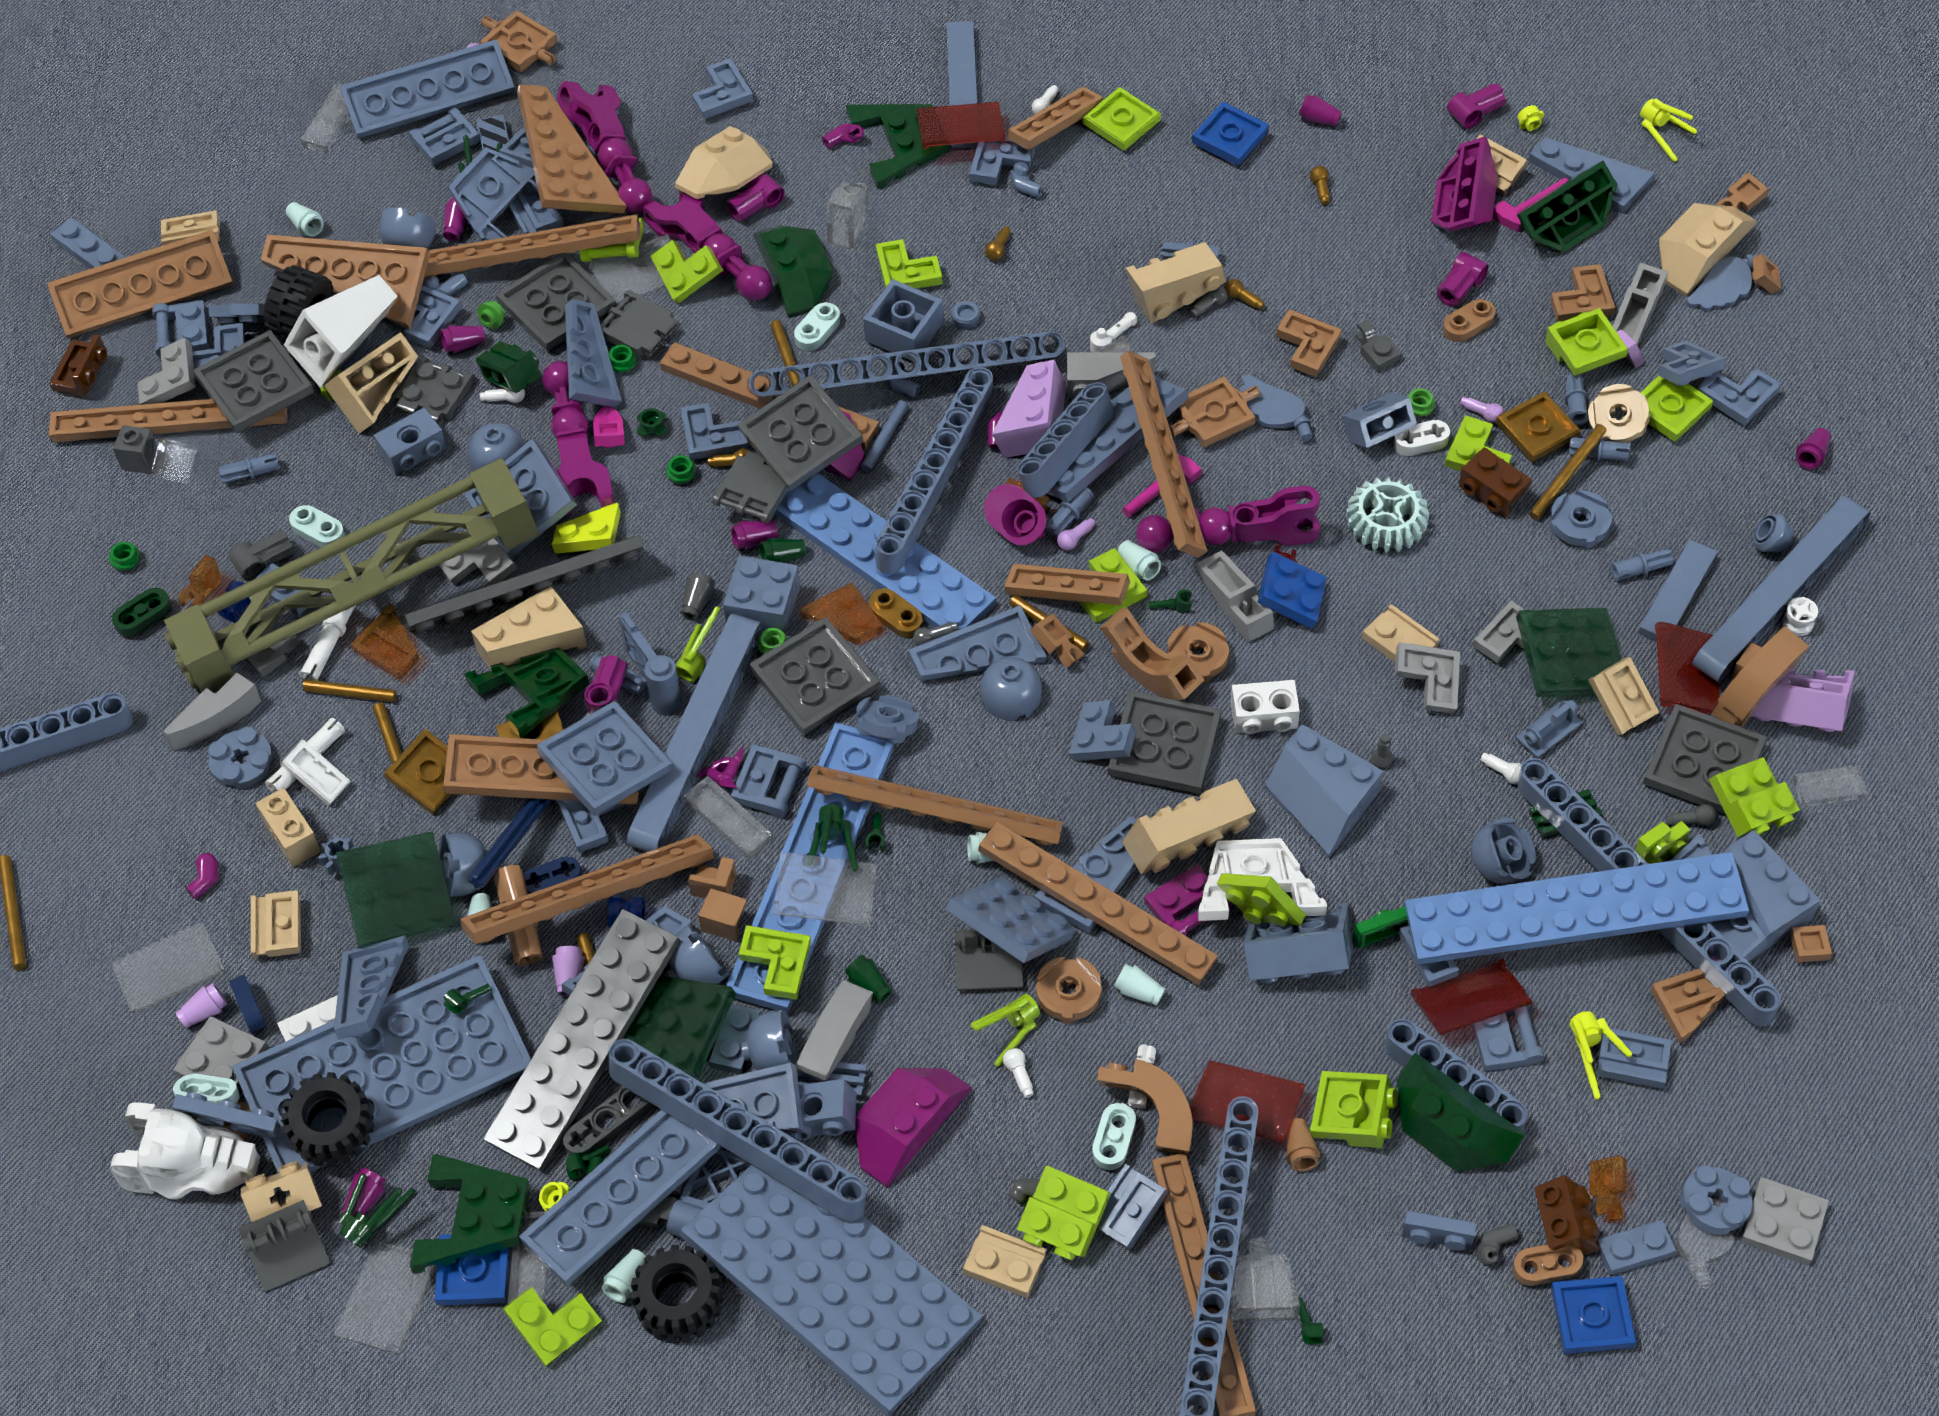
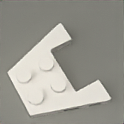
[1198,838,1327,921]

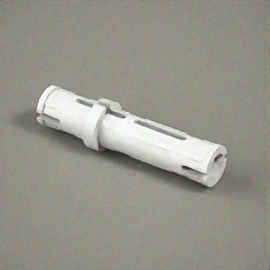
[299,605,356,681]
[265,718,345,793]

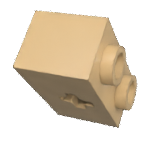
[255,787,321,868]
[241,1161,322,1222]

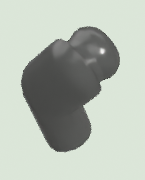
[1476,1223,1518,1265]

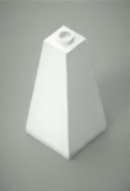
[284,275,397,388]

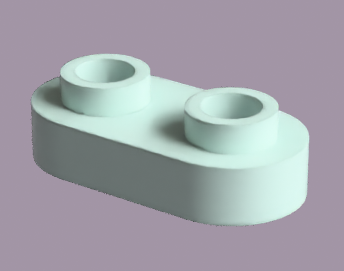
[794,302,840,351]
[289,505,345,547]
[173,1074,240,1104]
[1092,1103,1136,1170]

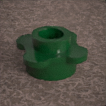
[637,408,666,437]

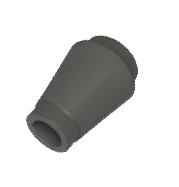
[680,572,715,620]

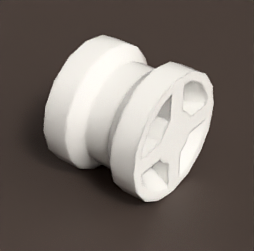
[1782,597,1818,636]

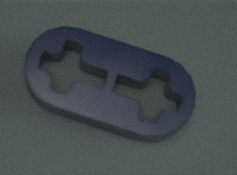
[523,856,582,894]
[229,974,267,1034]

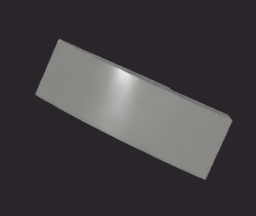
[1613,262,1668,345]
[1196,550,1274,642]
[163,673,262,751]
[796,980,873,1081]

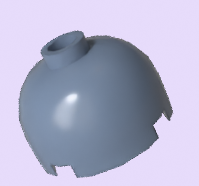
[378,208,437,249]
[468,423,525,472]
[980,657,1042,721]
[1471,817,1536,884]
[439,832,487,897]
[667,924,730,988]
[741,1009,798,1072]

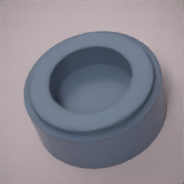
[951,301,980,330]

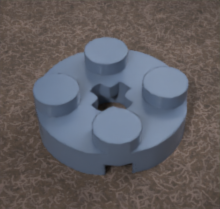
[1550,490,1613,549]
[855,695,919,743]
[208,727,274,789]
[1680,1165,1753,1235]

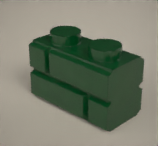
[476,341,541,394]

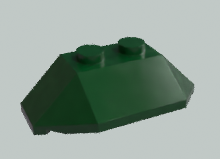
[1517,160,1617,253]
[754,225,833,318]
[1397,1053,1526,1171]

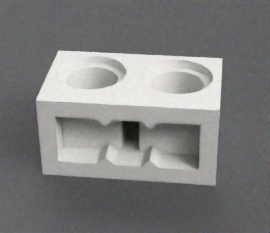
[1230,680,1300,734]

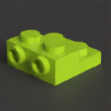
[1545,308,1628,376]
[1709,757,1800,837]
[1310,1071,1398,1148]
[1017,1165,1111,1261]

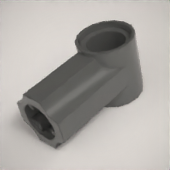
[229,530,295,582]

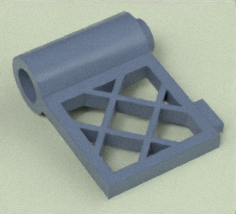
[618,612,682,715]
[666,1149,752,1237]

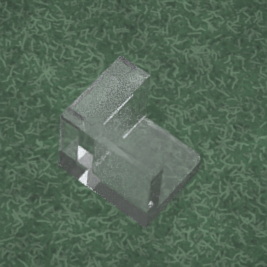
[151,438,196,484]

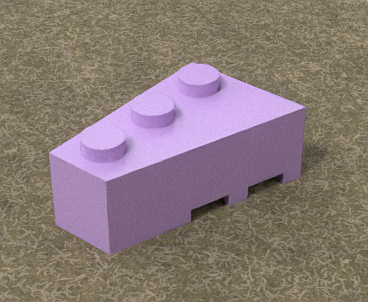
[992,360,1066,458]
[1751,669,1855,732]

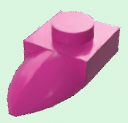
[593,406,625,448]

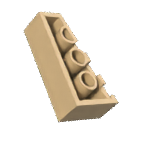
[1122,779,1256,875]

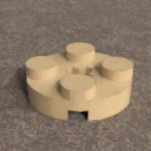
[1588,384,1650,443]

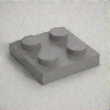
[173,1016,268,1091]
[1741,1177,1829,1266]

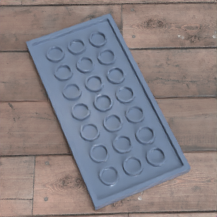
[232,954,531,1173]
[680,1162,983,1416]

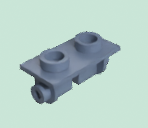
[1515,700,1583,758]

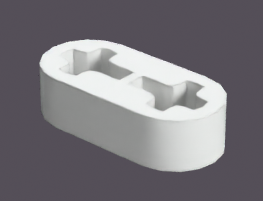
[1394,420,1450,457]

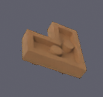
[1550,264,1615,322]
[1276,309,1342,377]

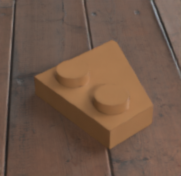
[1650,968,1726,1043]

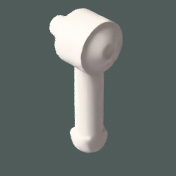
[1090,312,1137,352]

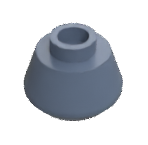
[1753,513,1794,553]

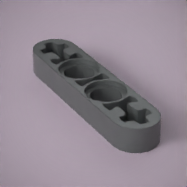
[563,1077,655,1156]

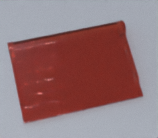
[916,101,1005,149]
[1655,622,1720,713]
[1411,958,1532,1035]
[1189,1060,1305,1143]

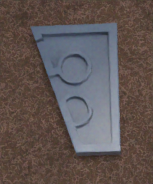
[172,1092,280,1139]

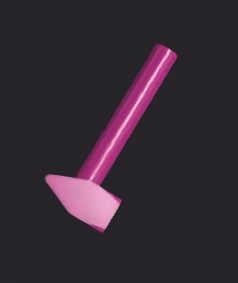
[1493,178,1568,232]
[1122,454,1202,518]

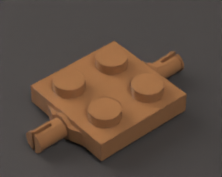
[480,10,557,72]
[1169,376,1261,448]

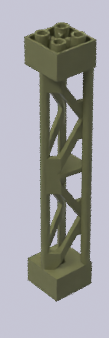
[164,458,539,693]

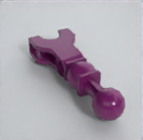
[557,81,653,214]
[642,190,772,301]
[542,361,614,515]
[1135,486,1320,553]

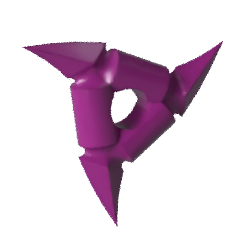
[696,745,743,788]

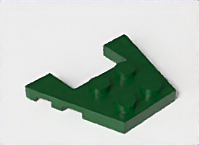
[846,104,949,189]
[464,647,589,738]
[410,1154,531,1274]

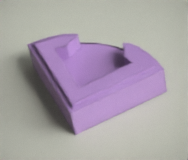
[1617,329,1644,368]

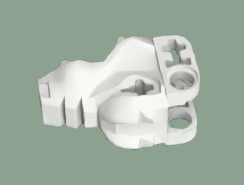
[110,1103,260,1200]

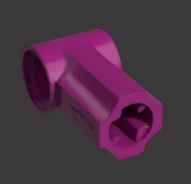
[1447,83,1506,129]
[726,172,785,222]
[1437,252,1489,307]
[585,655,628,714]

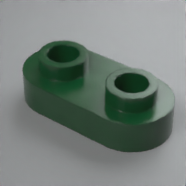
[112,588,171,636]

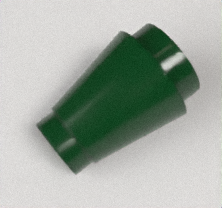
[760,538,806,563]
[844,955,893,1004]

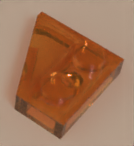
[801,582,883,646]
[351,604,419,680]

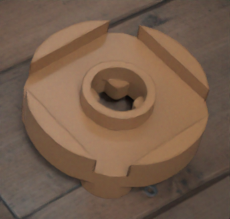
[1167,622,1229,683]
[1036,957,1102,1024]

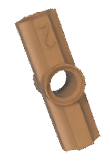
[494,865,544,966]

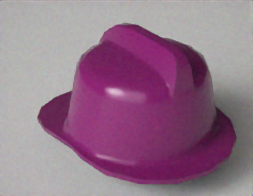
[984,484,1047,546]

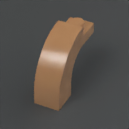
[1100,608,1204,700]
[1712,626,1810,728]
[1097,1059,1193,1156]

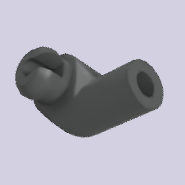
[1009,1178,1040,1203]

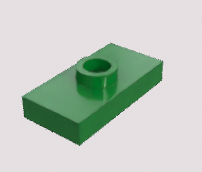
[1352,906,1408,948]

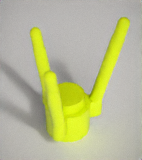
[1640,98,1697,162]
[1569,1011,1632,1100]

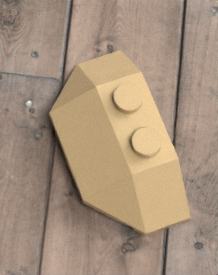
[675,126,773,199]
[1659,203,1757,297]

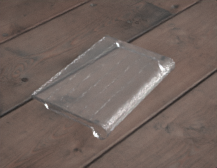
[588,234,671,304]
[773,852,877,927]
[111,921,226,1014]
[333,1241,437,1355]

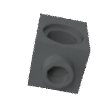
[113,425,159,474]

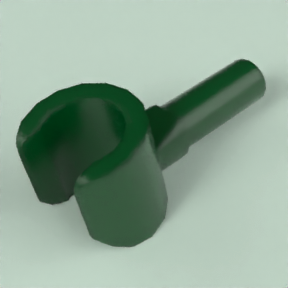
[1149,589,1193,614]
[865,812,885,852]
[443,983,491,1014]
[566,1145,610,1180]
[1294,1297,1323,1344]

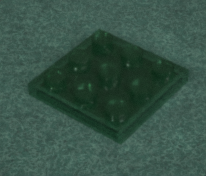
[1516,608,1621,697]
[336,831,455,948]
[620,975,737,1080]

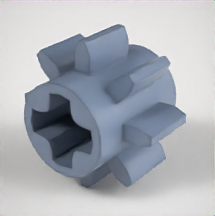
[318,836,361,877]

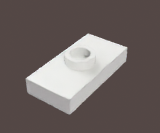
[280,739,350,806]

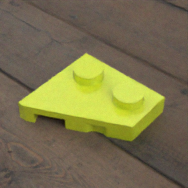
[552,503,621,554]

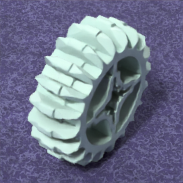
[1346,476,1429,553]

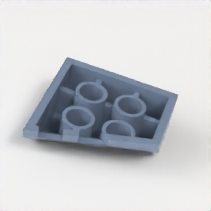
[1265,724,1383,859]
[1723,830,1821,962]
[1243,902,1353,983]

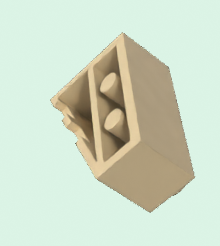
[1126,242,1226,324]
[324,332,418,434]
[471,586,588,671]

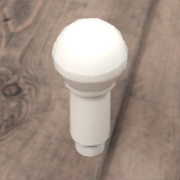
[1032,85,1058,114]
[480,388,525,403]
[1480,753,1522,785]
[1003,1048,1034,1098]

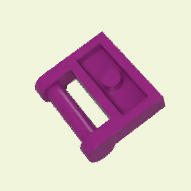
[1144,864,1232,936]

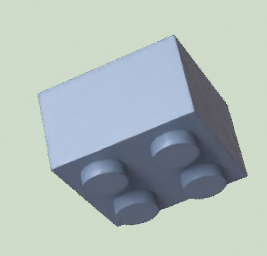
[863,279,944,361]
[723,556,800,634]

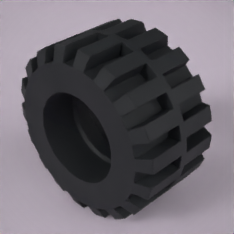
[263,265,334,339]
[282,1072,374,1167]
[631,1245,723,1344]

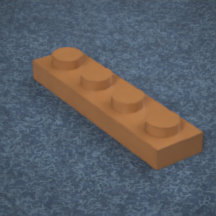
[1008,86,1103,150]
[1004,564,1130,605]

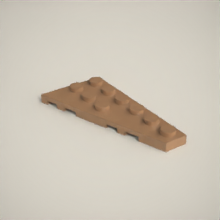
[517,84,627,214]
[260,234,430,330]

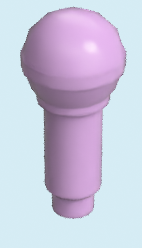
[1460,397,1504,423]
[1057,518,1095,551]

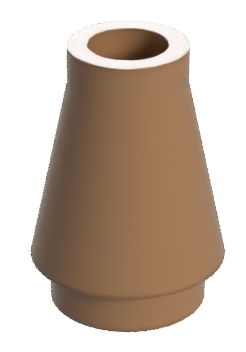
[1286,1118,1320,1172]

